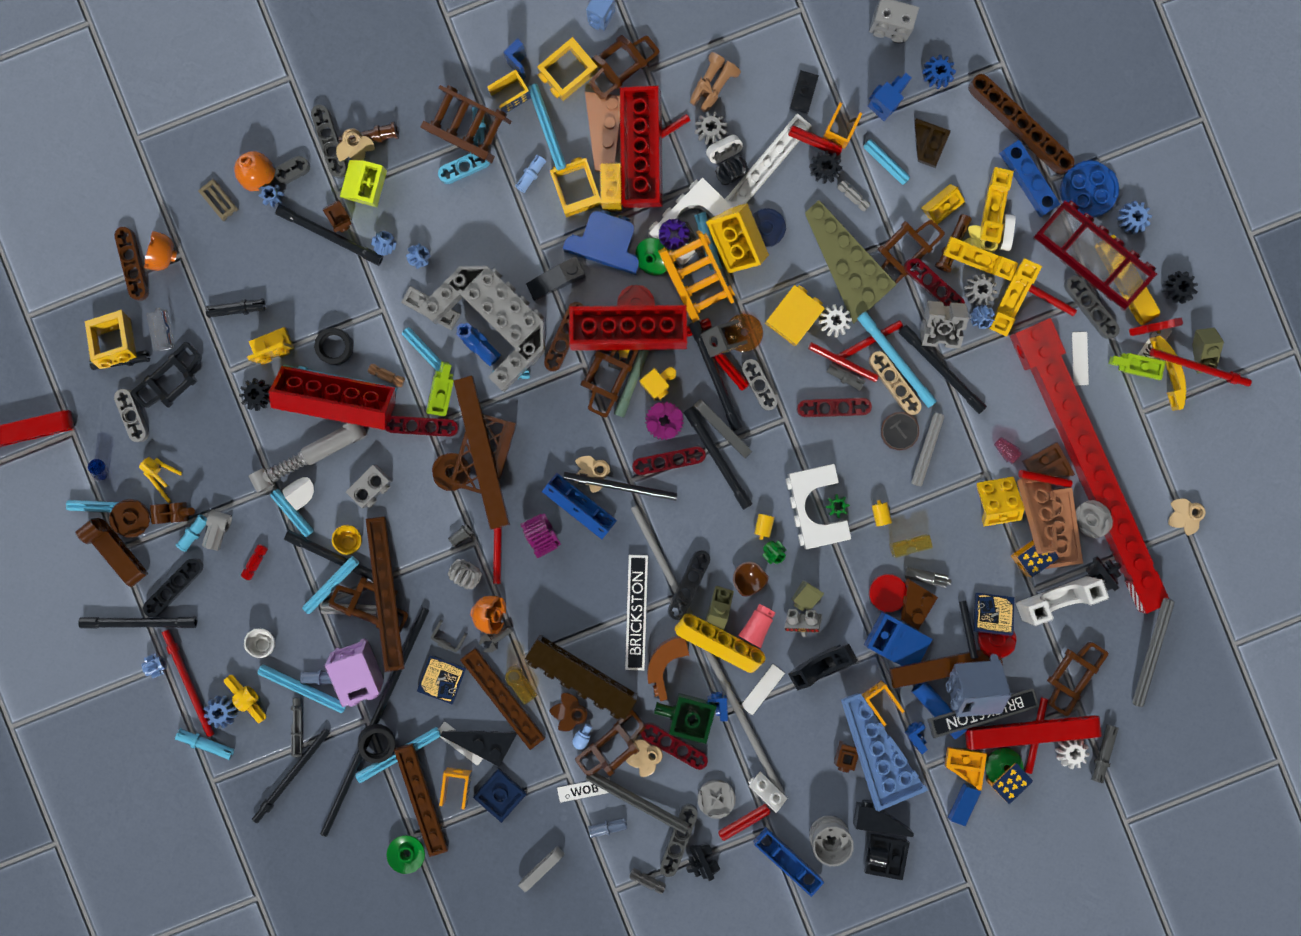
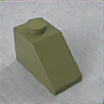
[791,580,824,611]

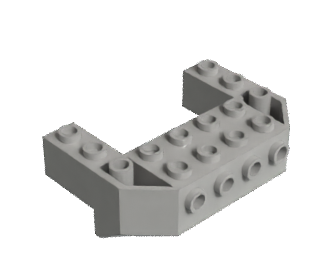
[419,266,545,392]

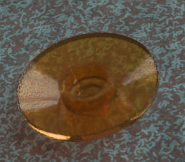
[725,314,763,352]

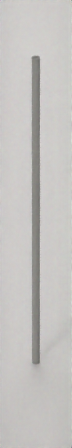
[631,505,785,795]

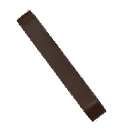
[114,227,149,301]
[544,302,583,372]

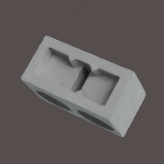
[346,465,392,508]

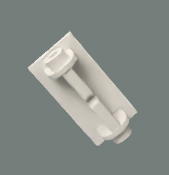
[748,772,787,813]

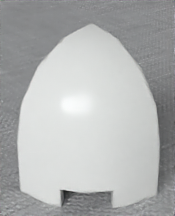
[282,477,314,511]

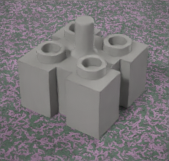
[920,301,969,349]

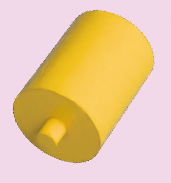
[872,500,892,526]
[754,514,774,540]

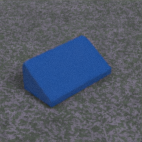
[948,783,981,826]

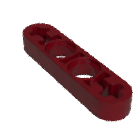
[904,258,965,306]
[796,398,872,417]
[385,416,459,437]
[632,447,706,475]
[641,722,708,770]

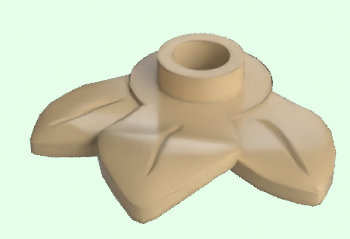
[336,128,375,161]
[574,456,610,493]
[1168,498,1205,536]
[626,739,663,777]

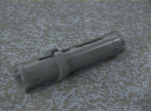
[1091,724,1119,784]

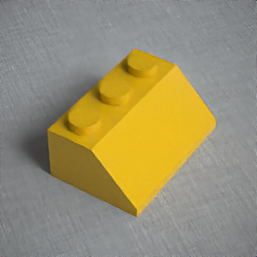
[706,203,769,274]

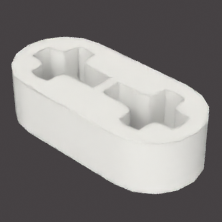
[706,135,743,163]
[999,214,1016,251]

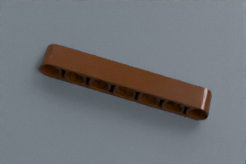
[968,74,1075,175]

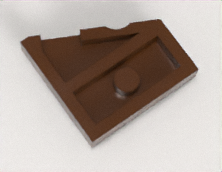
[1022,442,1075,477]
[901,578,938,630]

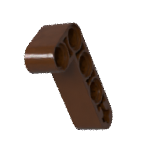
[75,518,148,587]

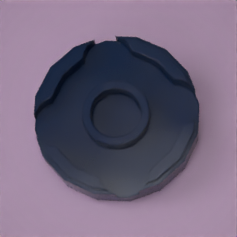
[753,208,786,247]

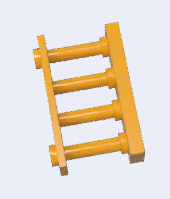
[658,230,735,323]

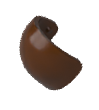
[733,562,769,597]

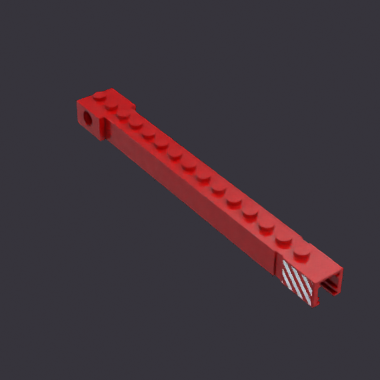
[1009,318,1169,614]

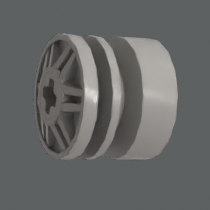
[809,816,853,866]

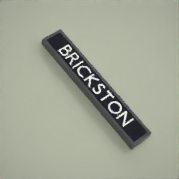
[927,688,1039,738]

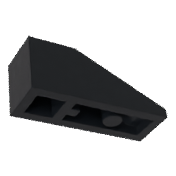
[526,256,586,301]
[853,800,914,837]

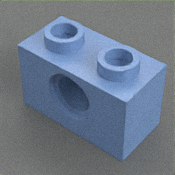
[586,0,615,31]

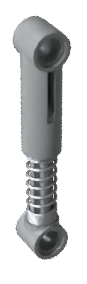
[248,423,368,493]

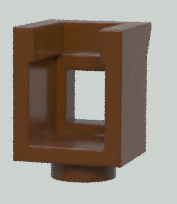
[834,741,858,773]

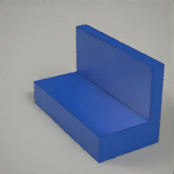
[504,38,526,80]

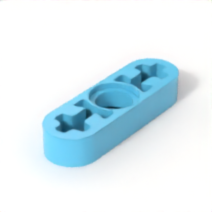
[438,153,490,184]

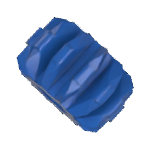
[922,55,956,89]

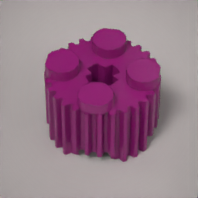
[645,401,684,440]
[520,513,561,558]

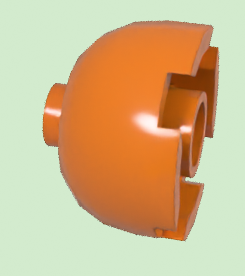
[234,151,275,191]
[144,231,177,271]
[471,596,506,634]

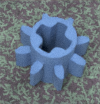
[258,183,284,208]
[371,231,397,256]
[406,243,431,269]
[970,305,995,329]
[141,653,167,679]

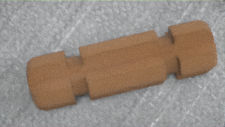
[368,364,405,387]

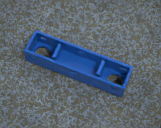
[999,140,1061,217]
[542,473,617,539]
[753,827,824,897]

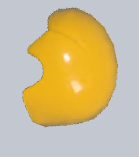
[332,525,362,555]

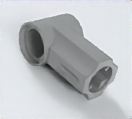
[202,510,232,551]

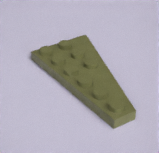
[805,200,897,324]

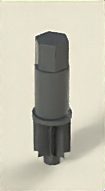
[904,567,952,588]

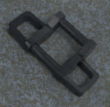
[131,342,202,408]

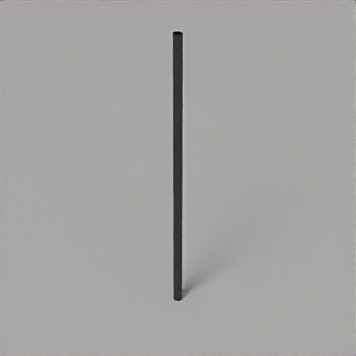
[320,607,429,837]

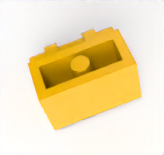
[639,367,676,401]

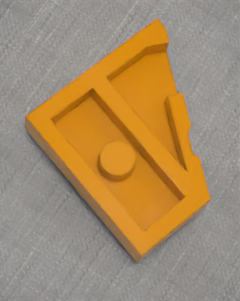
[945,747,987,790]

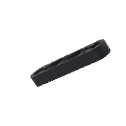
[668,550,711,620]
[143,558,203,617]

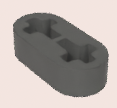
[274,156,310,184]

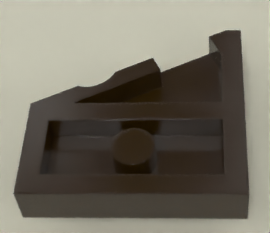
[915,118,951,168]

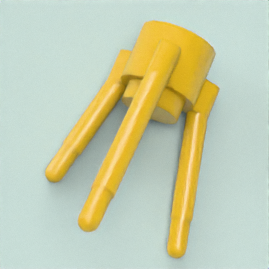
[139,457,182,503]

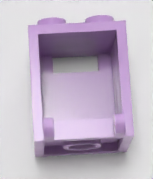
[325,638,384,707]

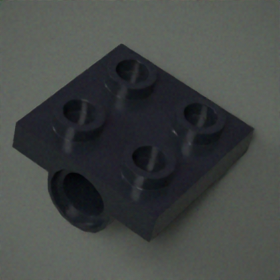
[864,834,910,880]

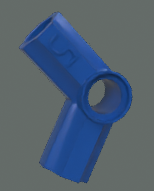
[456,323,502,367]

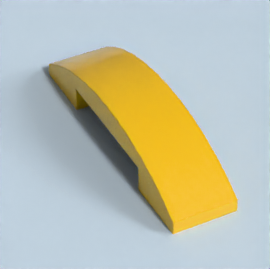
[980,167,1014,244]
[943,237,1019,281]
[989,258,1042,337]
[1149,335,1186,411]

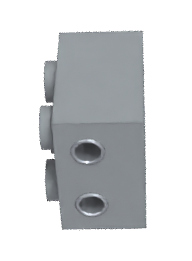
[869,0,919,43]

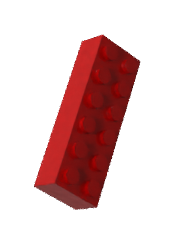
[620,86,663,208]
[569,305,687,351]
[269,366,395,430]

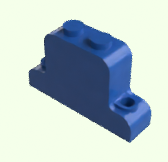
[563,209,639,275]

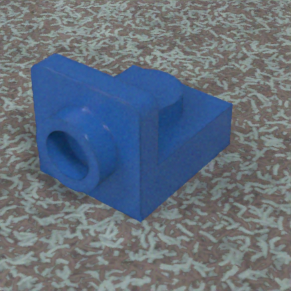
[707,692,728,722]
[905,721,928,754]

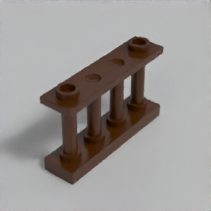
[420,85,512,163]

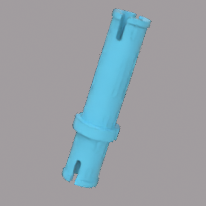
[694,212,722,271]
[175,728,235,760]

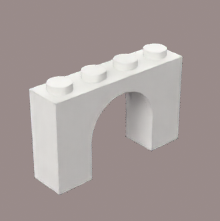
[649,178,732,268]
[785,464,851,549]
[1016,576,1109,626]

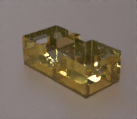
[889,534,933,558]

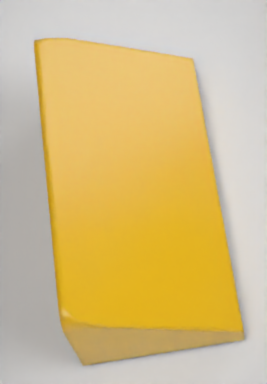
[922,184,965,225]

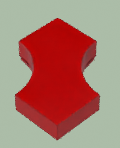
[1129,318,1183,336]

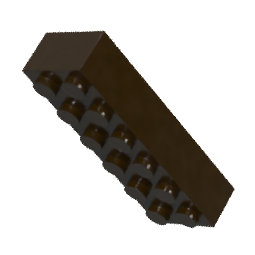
[525,635,637,720]

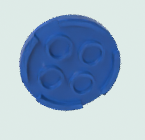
[1060,160,1119,218]

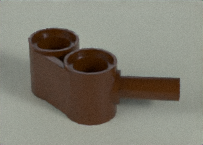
[150,502,195,524]

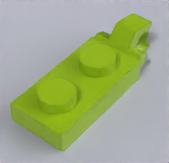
[1108,353,1166,380]
[426,361,454,416]

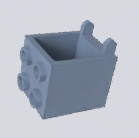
[946,654,1011,717]

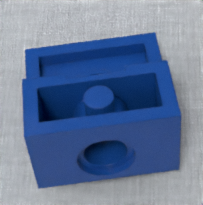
[868,73,912,122]

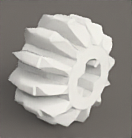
[819,304,852,338]
[1055,739,1090,769]

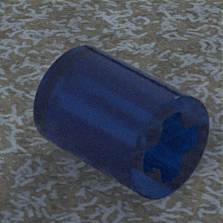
[88,459,108,481]

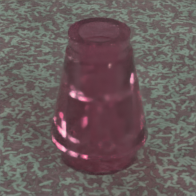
[994,437,1023,464]

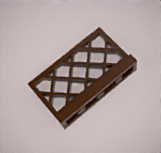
[450,414,517,494]

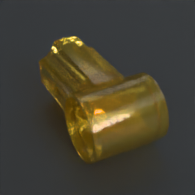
[505,666,538,704]

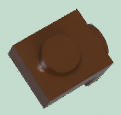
[323,200,352,233]

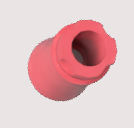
[738,604,776,648]

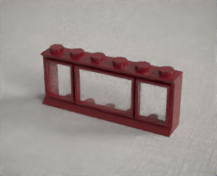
[1033,201,1157,311]

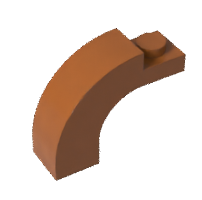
[647,636,689,701]

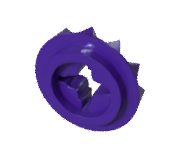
[659,219,689,250]

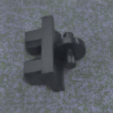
[1086,556,1122,591]
[686,843,720,881]

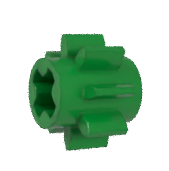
[825,494,850,518]
[762,540,787,565]

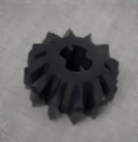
[809,150,842,184]
[715,155,749,185]
[1163,271,1198,304]
[239,378,271,411]

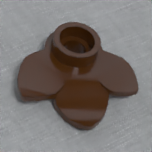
[549,693,587,732]

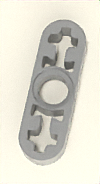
[742,359,778,411]
[114,389,149,442]
[518,846,565,892]

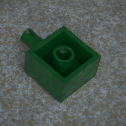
[654,693,716,744]

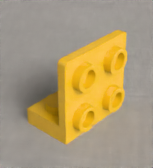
[247,327,294,365]
[976,477,1025,527]

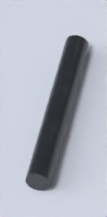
[959,601,978,659]

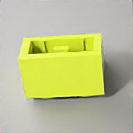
[340,160,387,207]

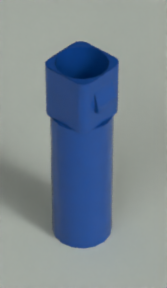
[911,682,967,740]

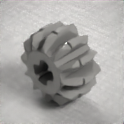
[695,112,727,145]
[964,274,998,306]
[448,559,482,589]

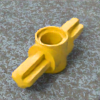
[224,674,267,723]

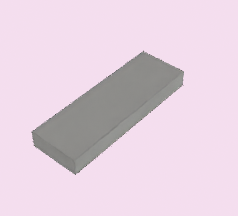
[401,286,461,331]

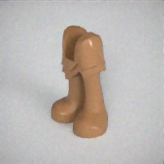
[690,52,741,112]

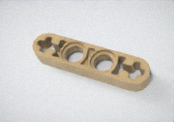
[869,351,921,415]

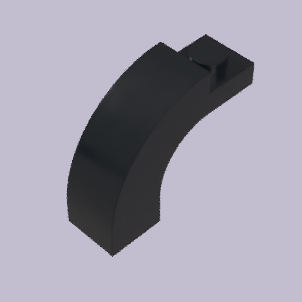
[788,644,858,691]

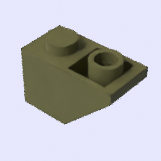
[1192,327,1224,374]
[706,586,734,631]

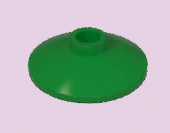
[635,237,670,275]
[985,748,1024,783]
[386,835,425,874]

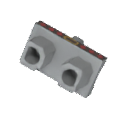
[785,609,822,637]

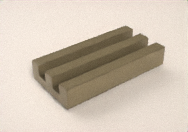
[198,179,239,221]

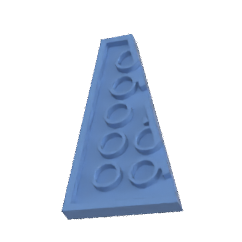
[841,693,928,811]

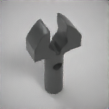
[479,626,513,653]

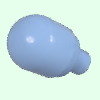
[572,723,592,750]

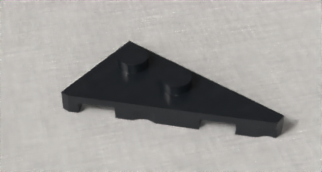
[440,730,517,767]

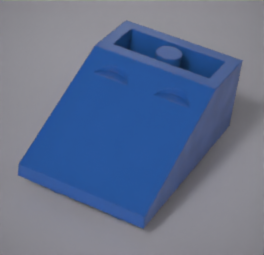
[864,611,933,666]

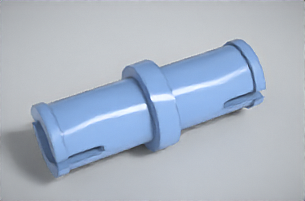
[515,155,546,193]

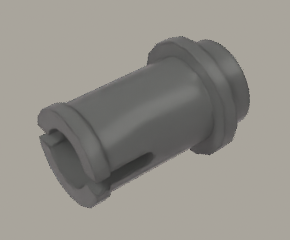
[448,524,473,548]

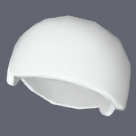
[244,628,275,658]

